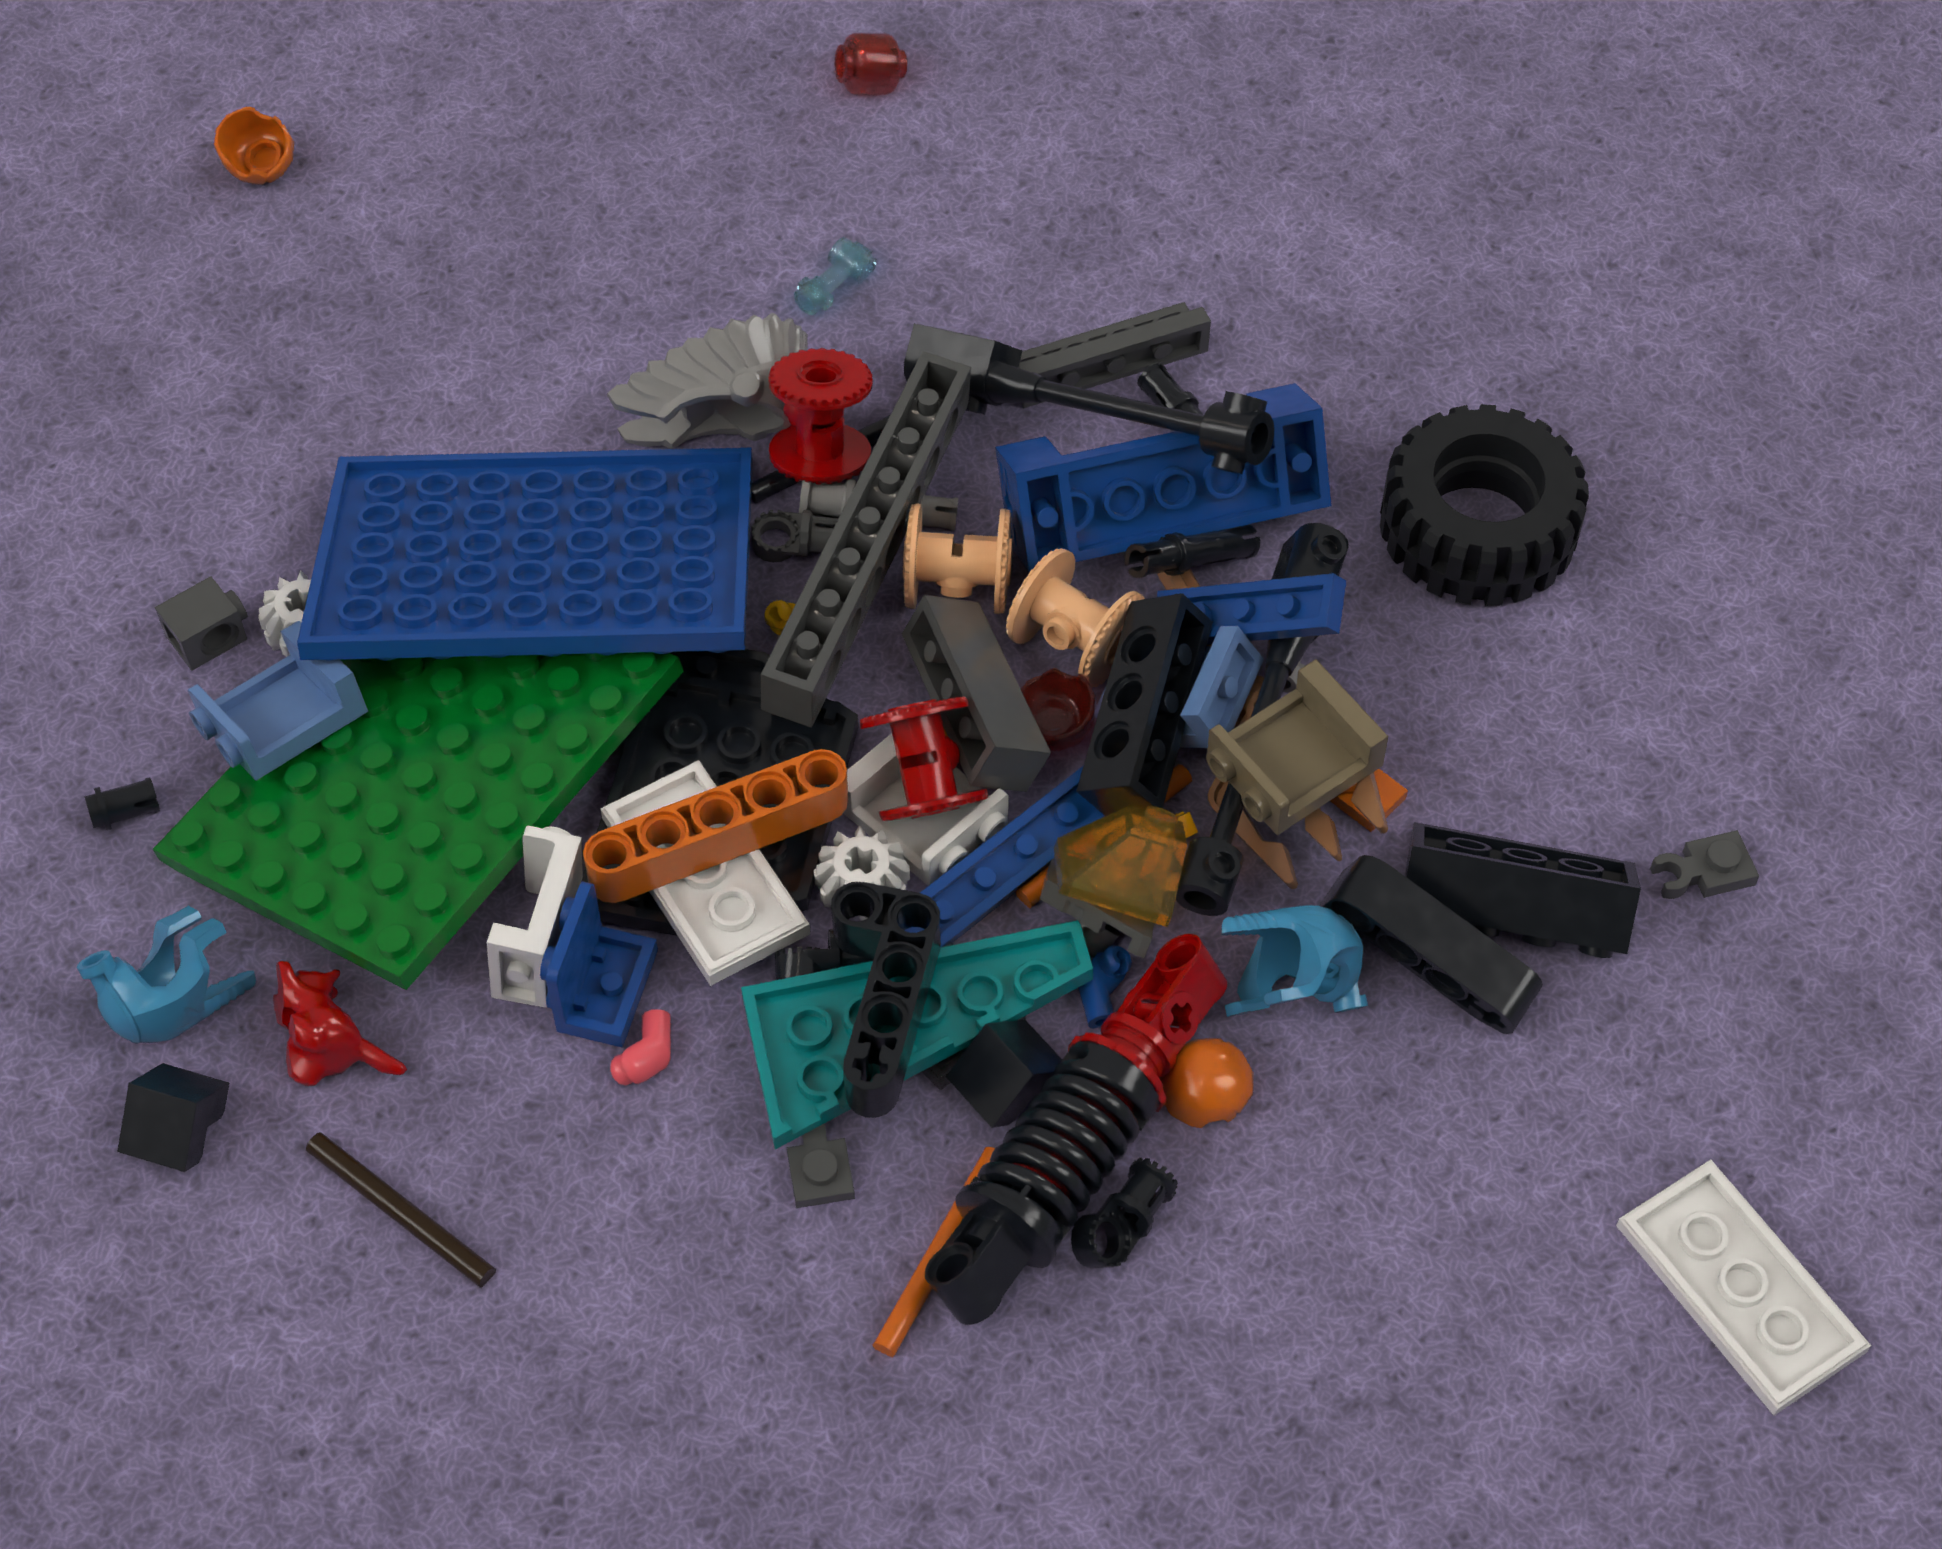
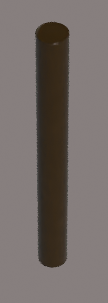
[306,1132,496,1288]

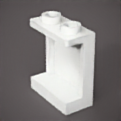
[843,733,1009,886]
[487,826,583,1008]

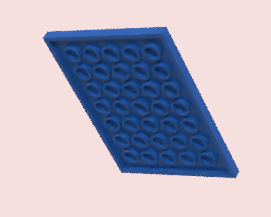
[297,447,753,661]

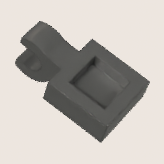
[786,1114,855,1208]

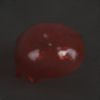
[1021,668,1097,752]

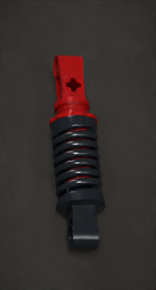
[925,934,1227,1325]

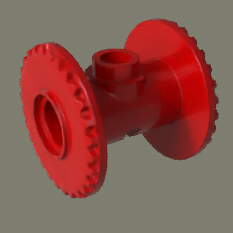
[769,348,873,485]
[860,697,988,821]

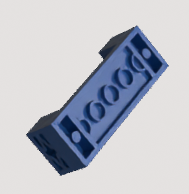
[995,383,1332,572]

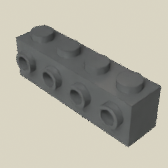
[902,595,1051,792]

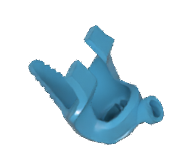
[77,905,256,1044]
[1221,905,1368,1017]

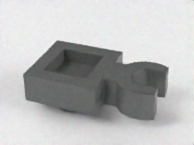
[1650,830,1759,899]

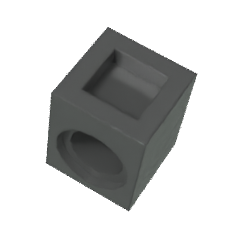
[155,576,248,671]

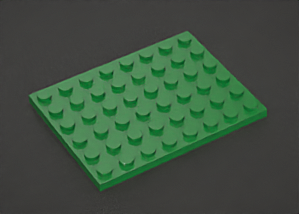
[153,652,683,990]

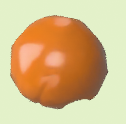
[214,107,294,185]
[1160,1038,1254,1128]

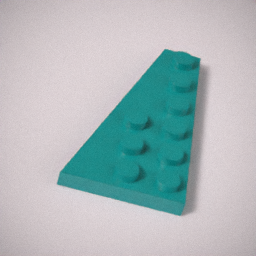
[741,920,1093,1150]

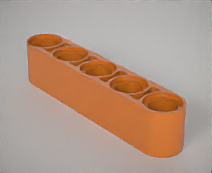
[583,749,848,903]

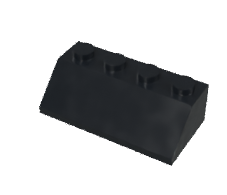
[1405,822,1641,958]

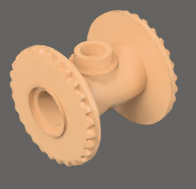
[903,503,1012,614]
[1006,548,1145,688]

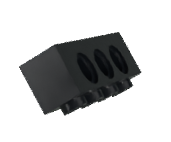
[1076,593,1213,819]

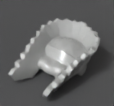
[607,313,808,449]

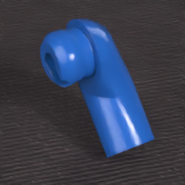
[1078,945,1132,1029]

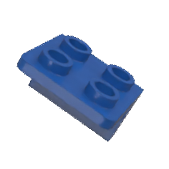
[540,881,658,1048]

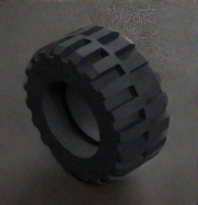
[1380,404,1589,606]

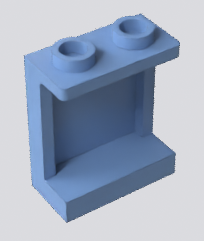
[188,620,368,780]
[1094,626,1264,748]

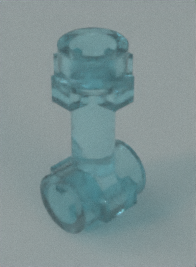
[794,237,877,315]

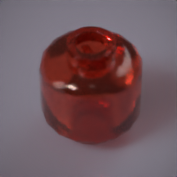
[834,32,908,95]

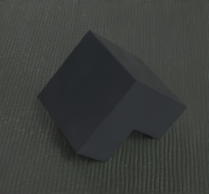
[946,1019,1062,1128]
[117,1063,229,1172]

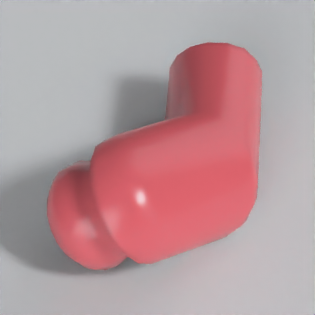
[610,1009,671,1086]

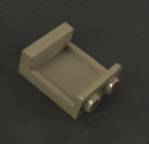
[1206,659,1388,836]

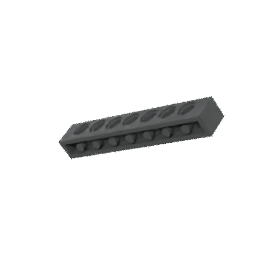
[761,351,971,728]

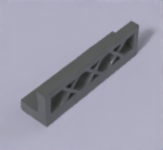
[1018,302,1211,408]

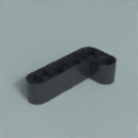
[1319,855,1543,1034]
[831,882,941,1118]

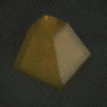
[1054,805,1187,927]

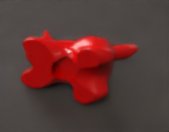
[273,961,407,1086]

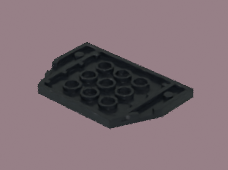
[581,649,859,936]

